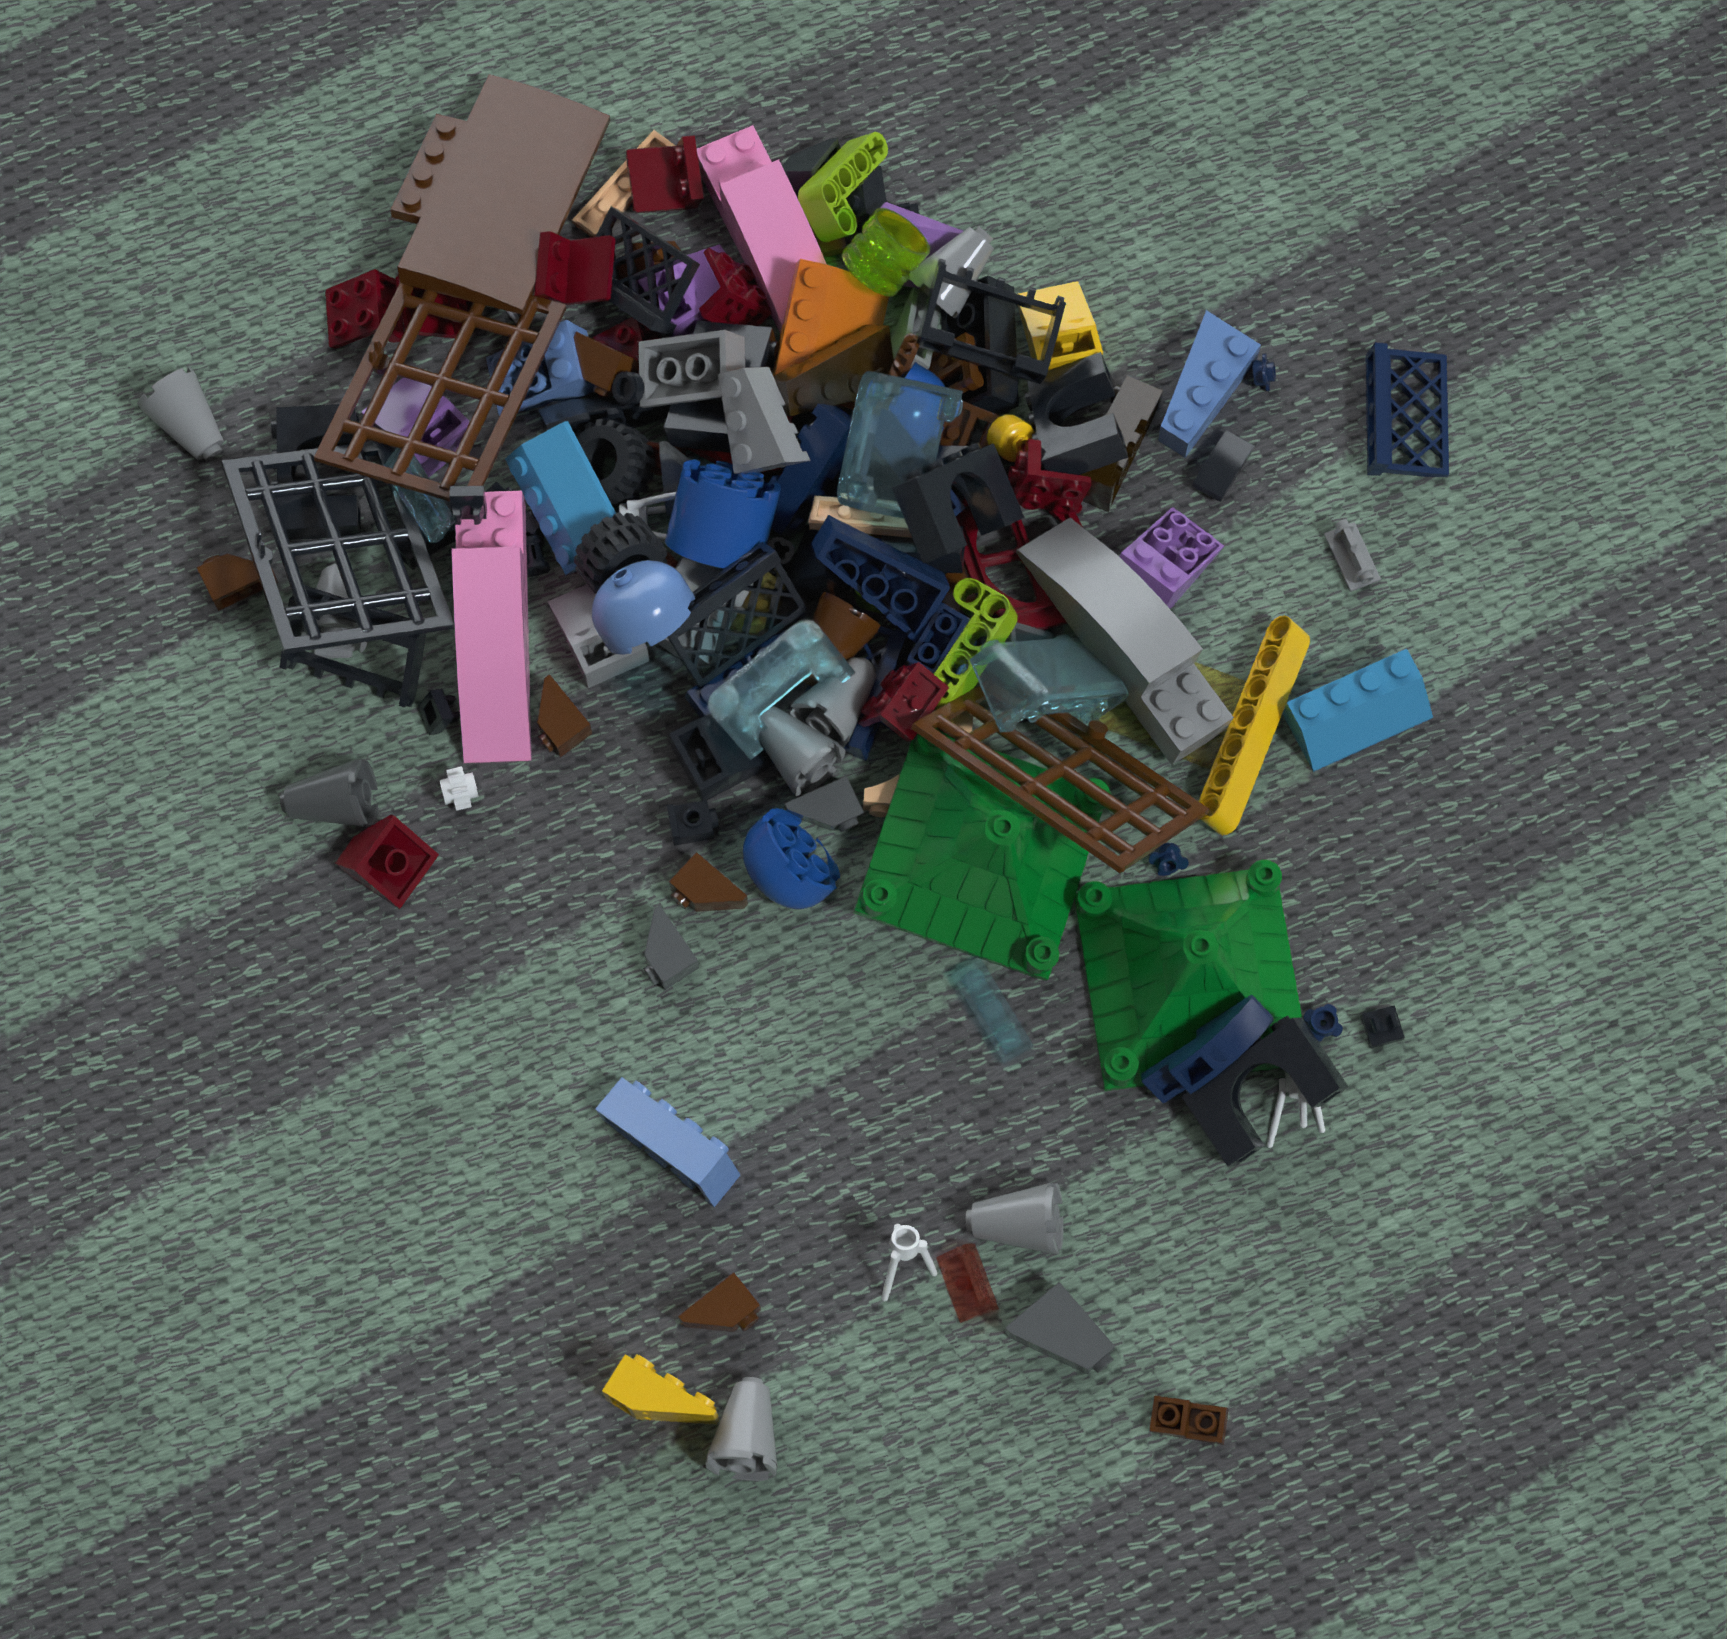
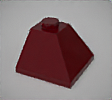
[335,814,439,909]

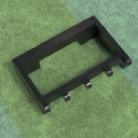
[916,258,1066,384]
[279,585,427,708]

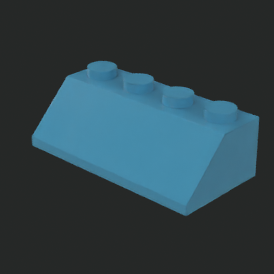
[505,421,616,575]
[1283,649,1433,772]

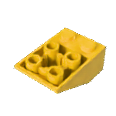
[1018,281,1103,371]
[602,1354,719,1425]

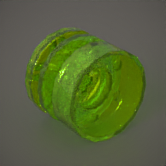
[842,208,930,297]

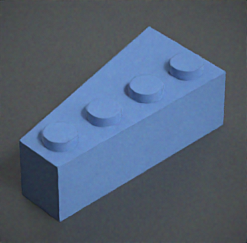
[1158,310,1261,458]
[596,1077,740,1207]

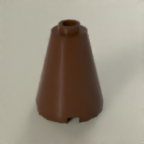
[796,592,880,687]

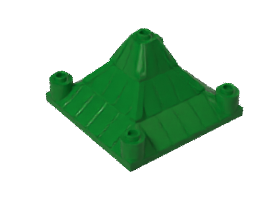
[853,728,1111,981]
[1074,859,1302,1092]

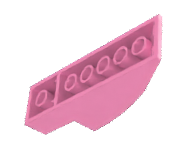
[697,125,827,334]
[452,491,531,763]

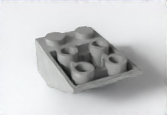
[548,584,649,688]

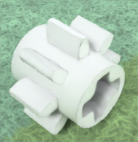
[440,766,479,811]

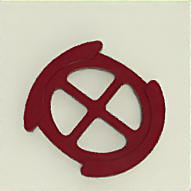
[956,498,1083,629]

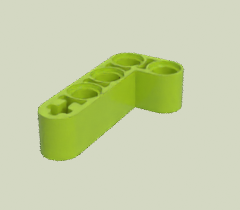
[798,132,888,242]
[934,578,1017,711]

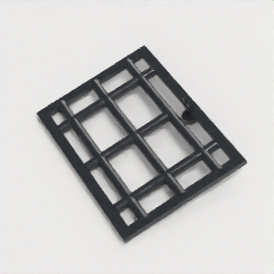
[222,441,454,654]

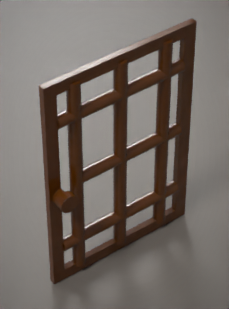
[314,283,567,502]
[911,675,1209,873]

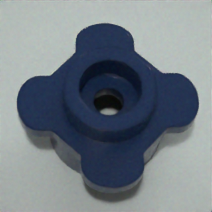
[1253,353,1276,391]
[1149,843,1189,876]
[1303,1004,1343,1042]

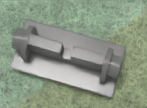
[1324,519,1381,592]

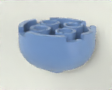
[592,560,695,654]

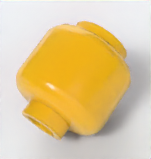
[987,414,1035,462]

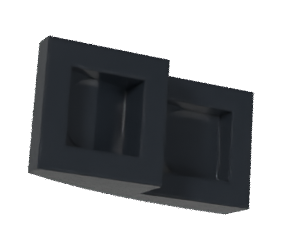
[1192,430,1255,502]

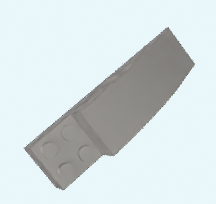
[1016,518,1234,765]

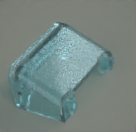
[837,371,963,519]
[708,620,856,760]
[970,635,1129,732]

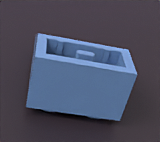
[486,320,595,416]

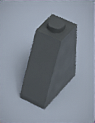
[1004,1282,1115,1374]

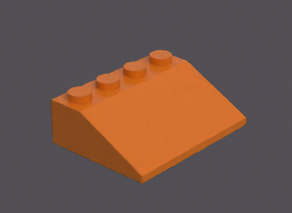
[772,258,892,413]

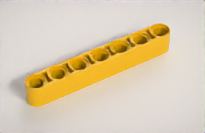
[1199,615,1310,836]

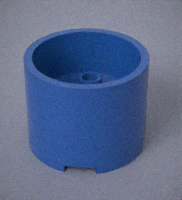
[665,460,781,569]

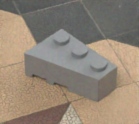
[718,367,811,474]

